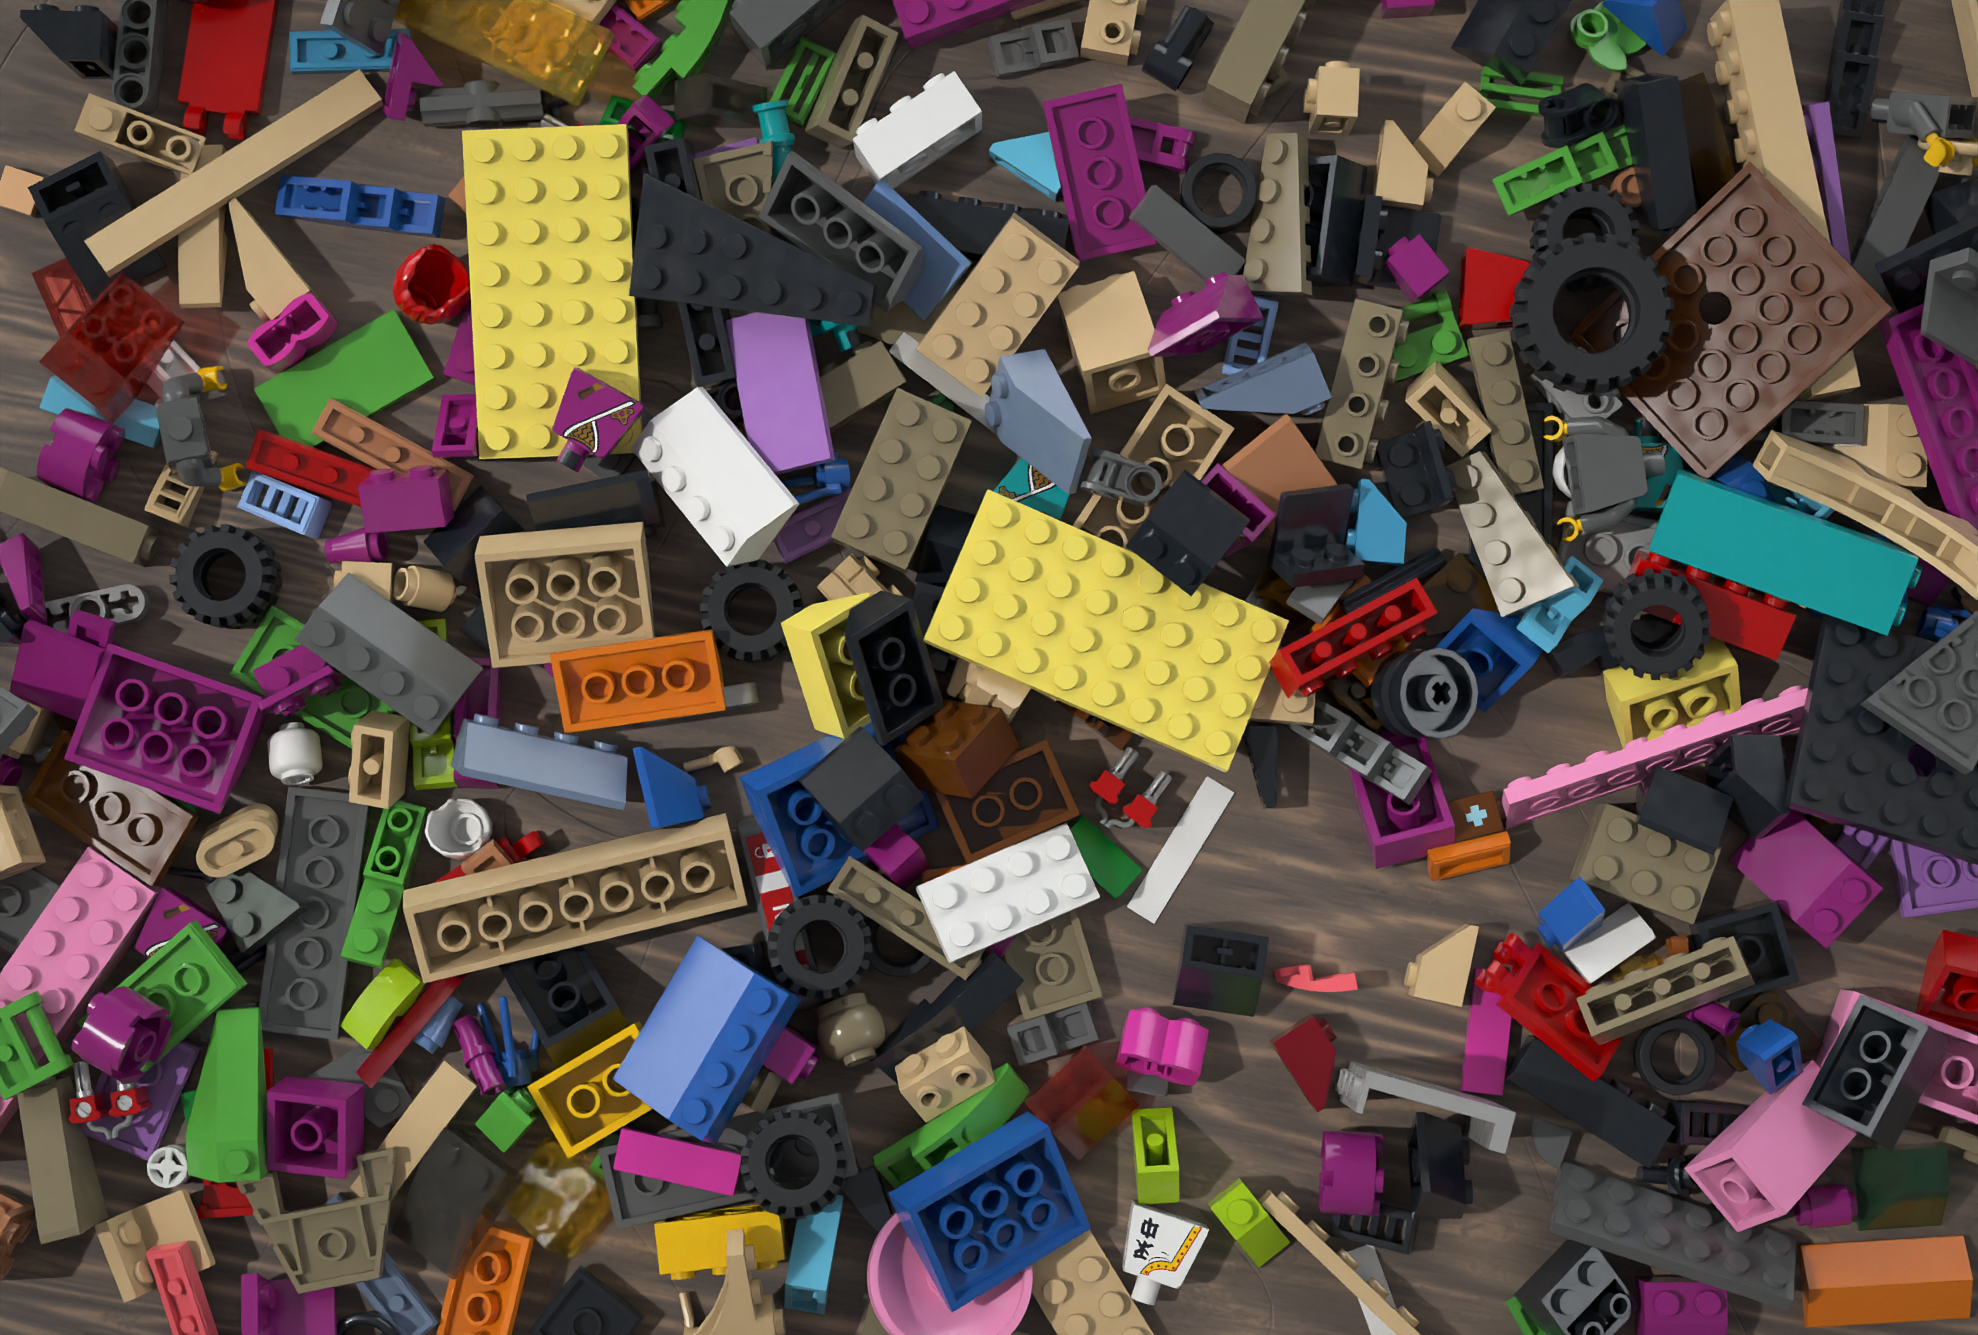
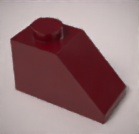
[1269,1015,1337,1113]

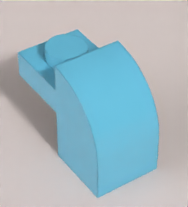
[1516,555,1604,653]

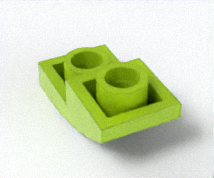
[340,959,425,1050]

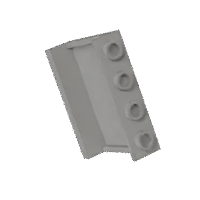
[1334,1060,1516,1154]

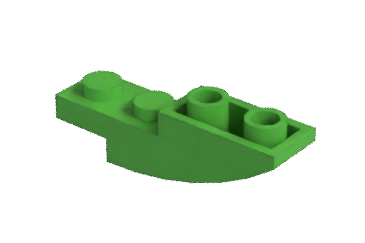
[632,0,734,101]
[341,801,427,969]
[873,1063,1029,1189]

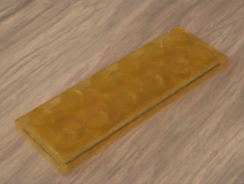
[393,0,615,107]

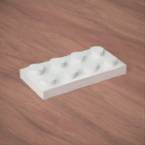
[916,822,1100,964]

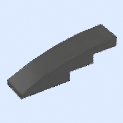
[1750,400,1864,446]
[1279,697,1432,805]

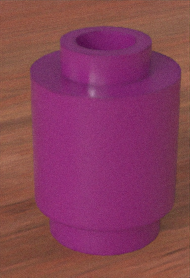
[1793,1183,1858,1229]

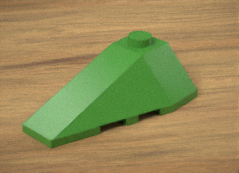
[185,1007,271,1183]

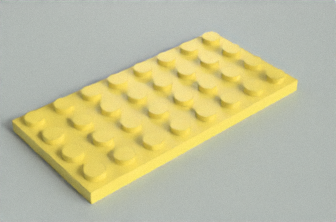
[462,124,643,459]
[923,490,1289,772]

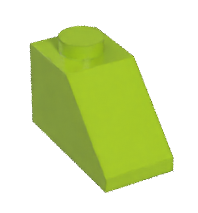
[1131,1107,1179,1205]
[1207,1178,1290,1268]

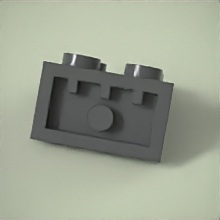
[1921,247,1978,365]

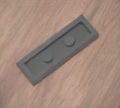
[1129,185,1246,281]

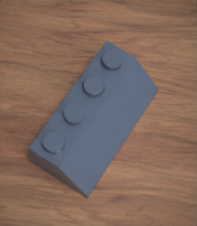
[451,713,628,811]

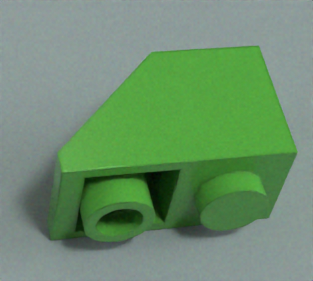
[475,1086,543,1153]

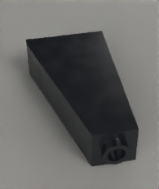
[1615,72,1697,235]

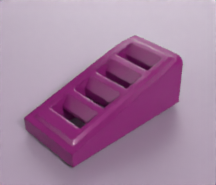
[617,95,674,175]
[0,533,47,624]

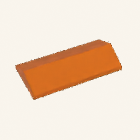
[550,629,726,733]
[436,1218,534,1335]
[1799,1235,1973,1328]

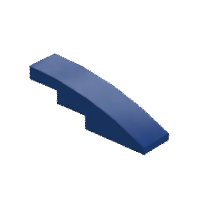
[275,175,446,238]

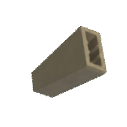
[0,467,159,567]
[17,1076,109,1244]

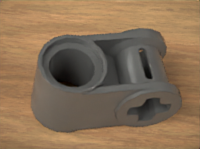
[1080,448,1162,507]

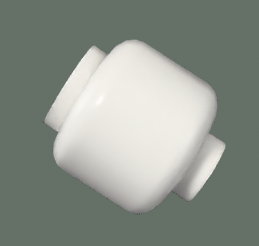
[267,722,323,785]

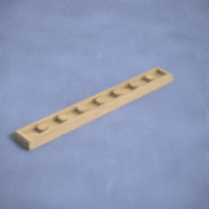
[84,69,383,277]

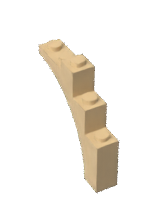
[1752,430,1978,600]
[692,1229,786,1335]

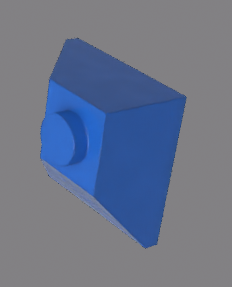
[1434,608,1543,712]
[632,747,712,830]

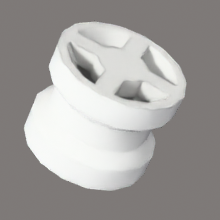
[147,1144,191,1188]

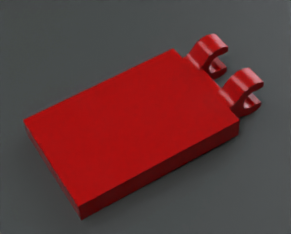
[178,0,279,141]
[1474,933,1624,1082]

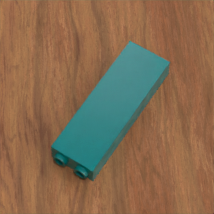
[1649,469,1923,636]

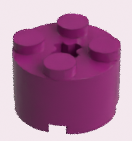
[37,408,125,503]
[72,986,172,1084]
[1319,1131,1384,1216]

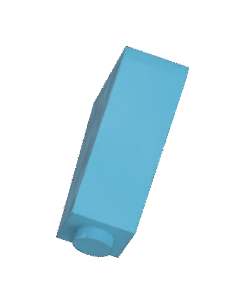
[784,1195,843,1315]

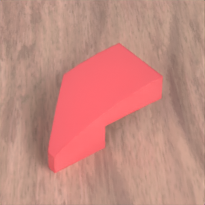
[1274,963,1358,992]

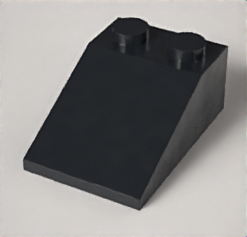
[498,945,629,1069]

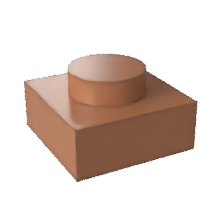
[461,839,515,875]

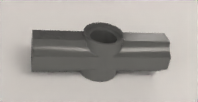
[420,80,546,129]

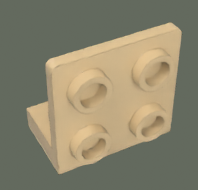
[94,1189,215,1303]

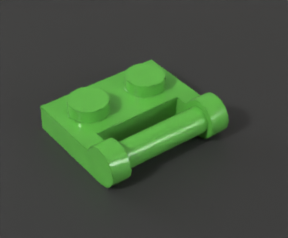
[1393,288,1469,383]
[0,991,75,1100]

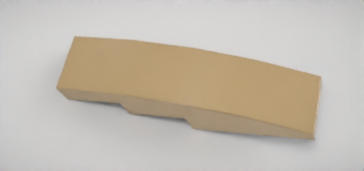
[178,144,228,308]
[350,1060,478,1202]

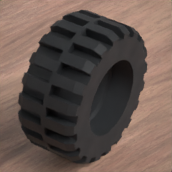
[1509,233,1675,395]

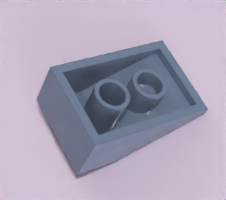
[1194,342,1332,415]
[985,349,1091,494]

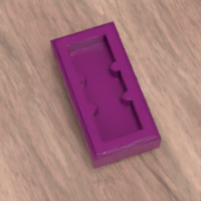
[590,3,663,74]

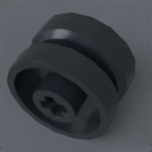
[1371,648,1478,739]

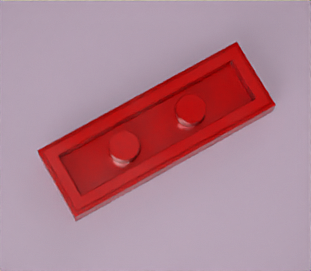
[245,429,376,507]

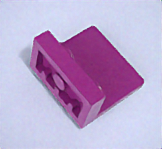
[253,644,348,717]
[241,1273,337,1335]

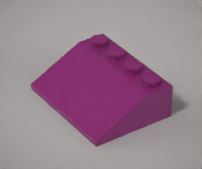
[64,643,268,814]

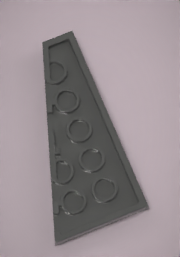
[1860,610,1978,775]

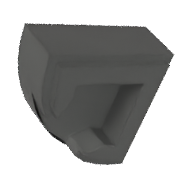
[1530,1116,1573,1169]

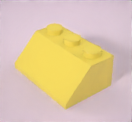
[781,593,873,739]
[1603,636,1741,749]

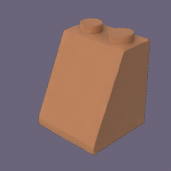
[1222,413,1337,542]

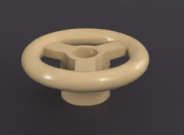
[1918,138,1978,176]

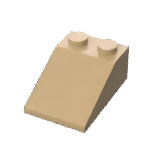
[1817,404,1927,493]

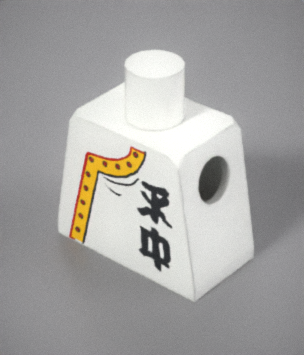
[1122,1201,1209,1306]

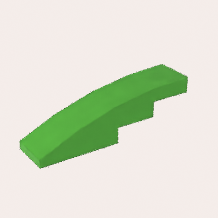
[1492,124,1633,217]

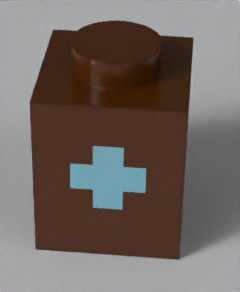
[1447,790,1506,842]

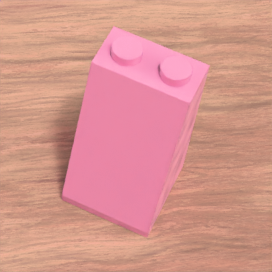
[1684,1060,1856,1232]

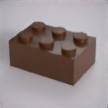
[935,739,1080,865]

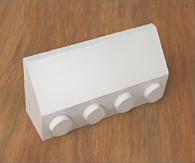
[631,387,799,567]

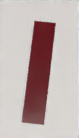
[356,972,470,1089]

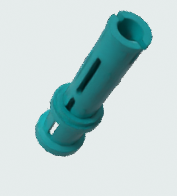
[752,100,795,183]

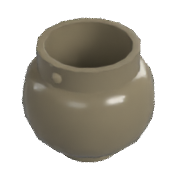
[816,993,885,1067]

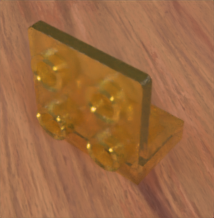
[498,1137,611,1259]

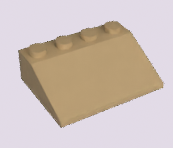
[475,522,655,668]

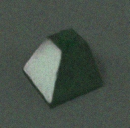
[1851,1143,1950,1231]

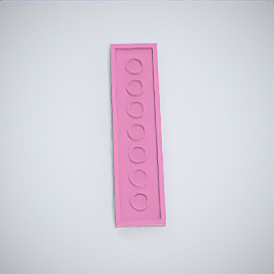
[1502,685,1808,829]

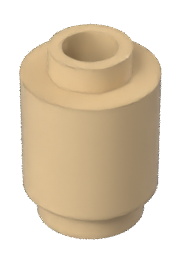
[392,566,457,612]

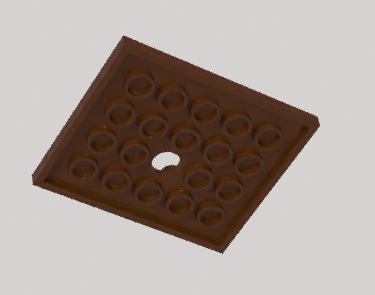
[1569,162,1894,480]

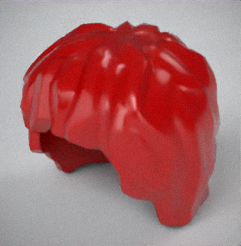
[393,244,471,325]

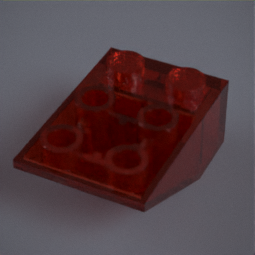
[39,272,184,424]

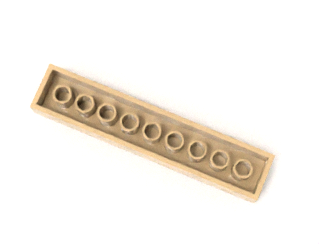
[1707,0,1861,402]

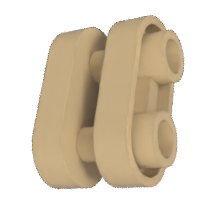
[196,803,279,878]

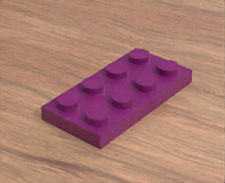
[1042,84,1156,261]

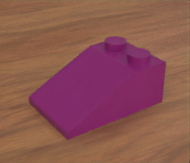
[1148,272,1264,357]
[1347,731,1455,869]
[1728,809,1883,949]
[1634,1275,1728,1335]

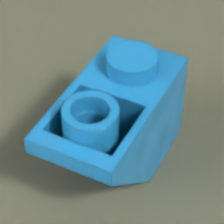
[1344,479,1407,567]

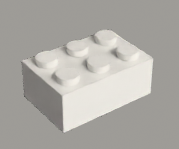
[853,71,982,189]

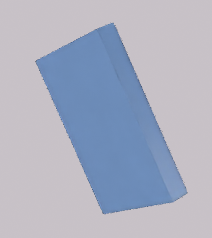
[863,180,972,321]

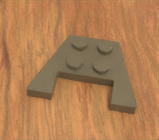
[237,1147,397,1294]

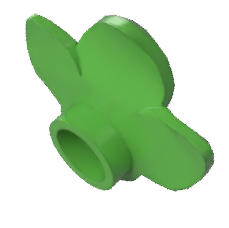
[1569,1,1647,72]

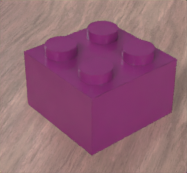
[267,1076,364,1179]

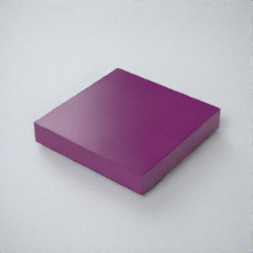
[9,619,106,721]

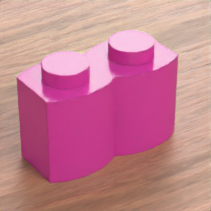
[247,293,339,374]
[1116,1008,1209,1086]

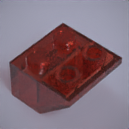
[1024,1044,1139,1160]

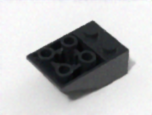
[27,151,167,303]

